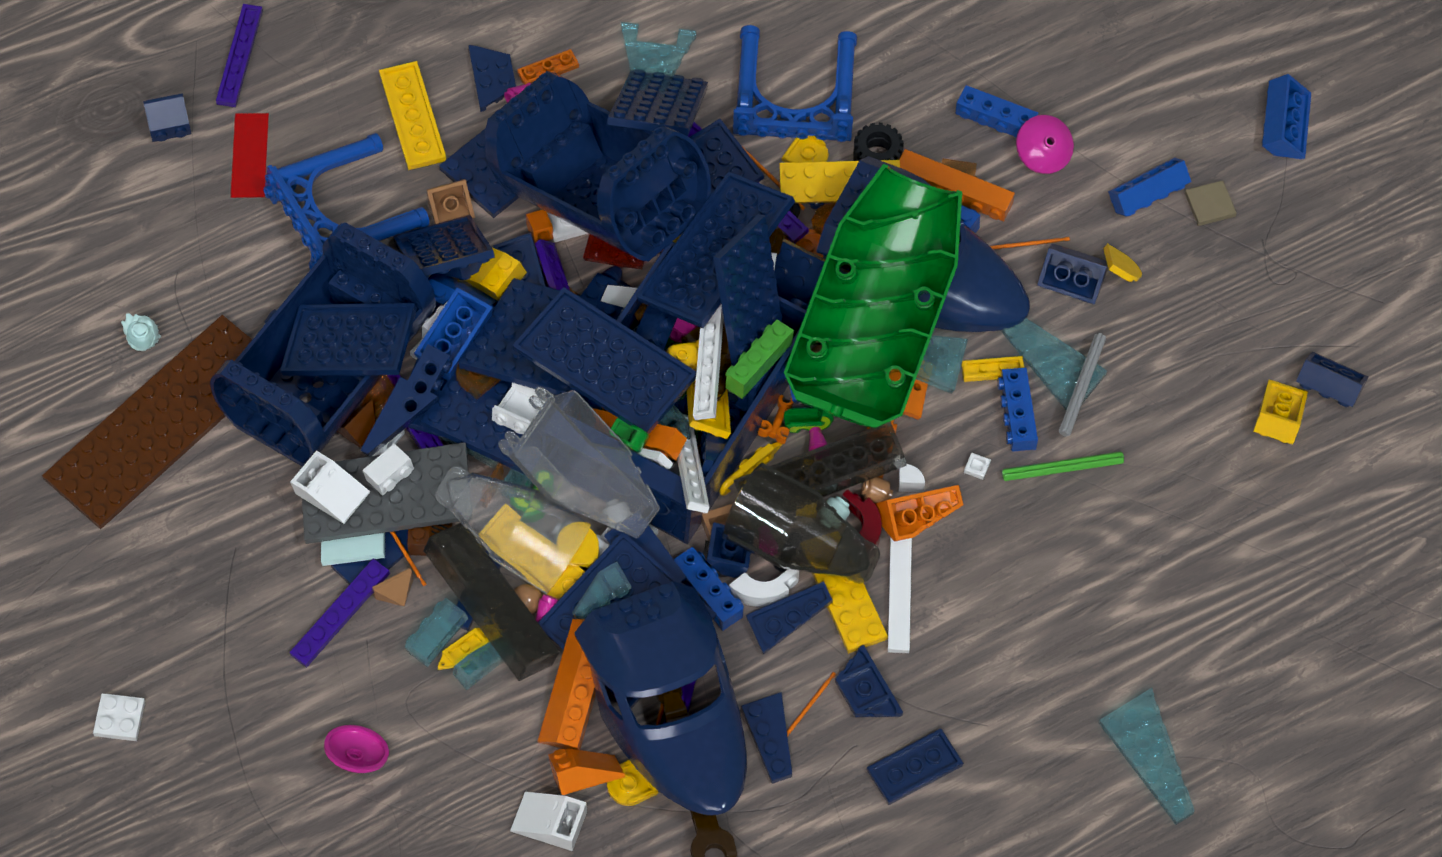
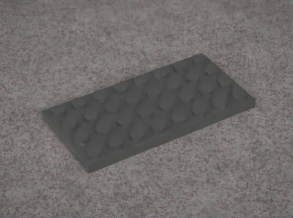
[300,443,473,544]

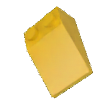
[464,248,527,301]
[1253,379,1308,444]

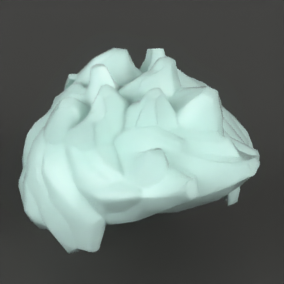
[121,313,161,351]

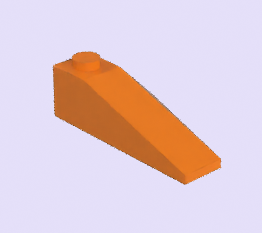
[875,485,963,542]

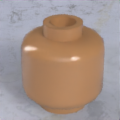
[861,476,893,505]

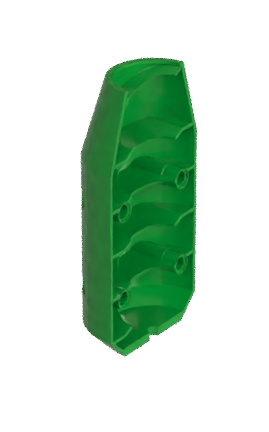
[784,164,962,429]

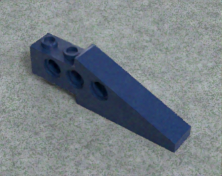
[361,344,453,457]
[700,392,742,477]

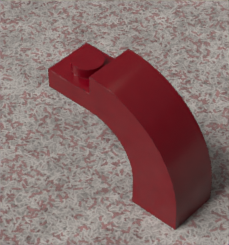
[842,489,882,565]

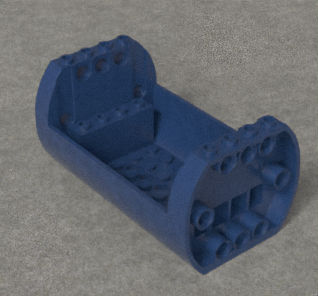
[485,71,711,262]
[210,222,436,466]

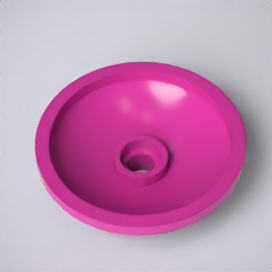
[1016,115,1074,174]
[324,725,389,773]

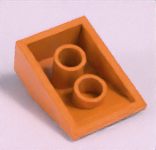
[548,748,625,795]

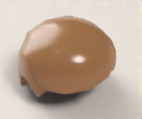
[509,584,542,617]

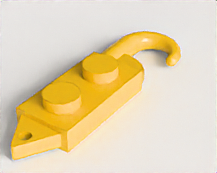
[719,442,782,496]
[438,614,507,670]

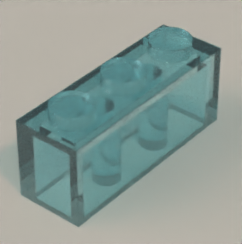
[404,598,468,667]

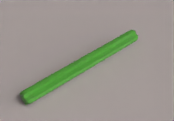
[1002,451,1124,481]

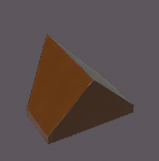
[337,399,376,448]

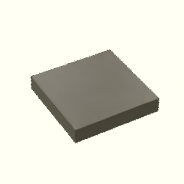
[1185,181,1237,226]

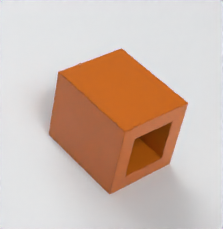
[526,210,553,243]

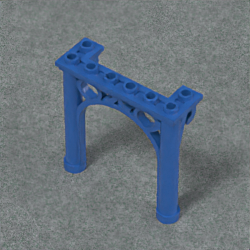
[733,25,857,142]
[263,133,429,270]

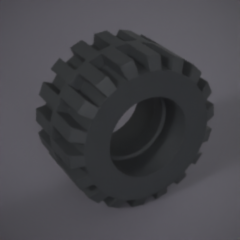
[853,122,904,161]

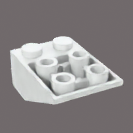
[290,451,370,524]
[510,792,587,851]

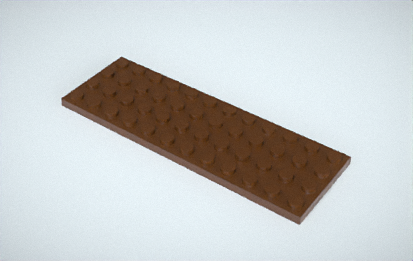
[42,315,252,529]

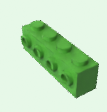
[725,320,794,399]

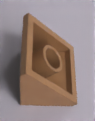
[426,179,475,224]

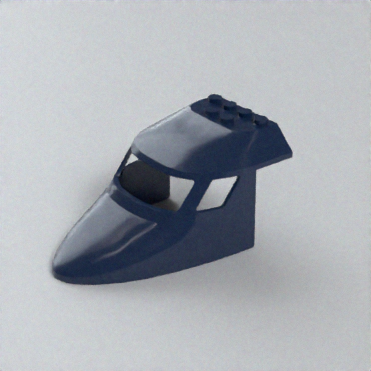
[817,156,1030,332]
[574,581,747,815]

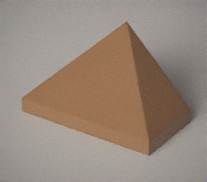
[372,568,413,606]

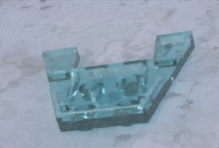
[621,22,697,77]

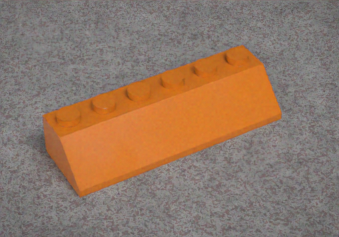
[538,619,596,750]

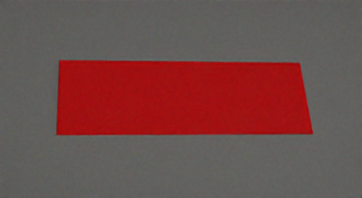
[231,113,269,198]

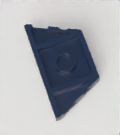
[468,45,516,112]
[835,645,903,717]

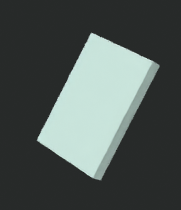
[321,533,385,566]

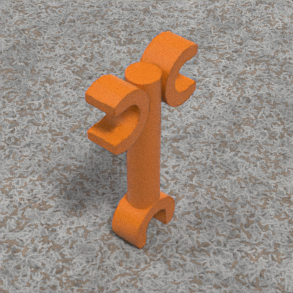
[757,395,794,444]

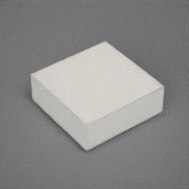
[964,453,991,480]

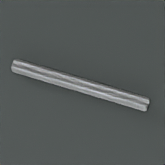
[1059,333,1106,437]

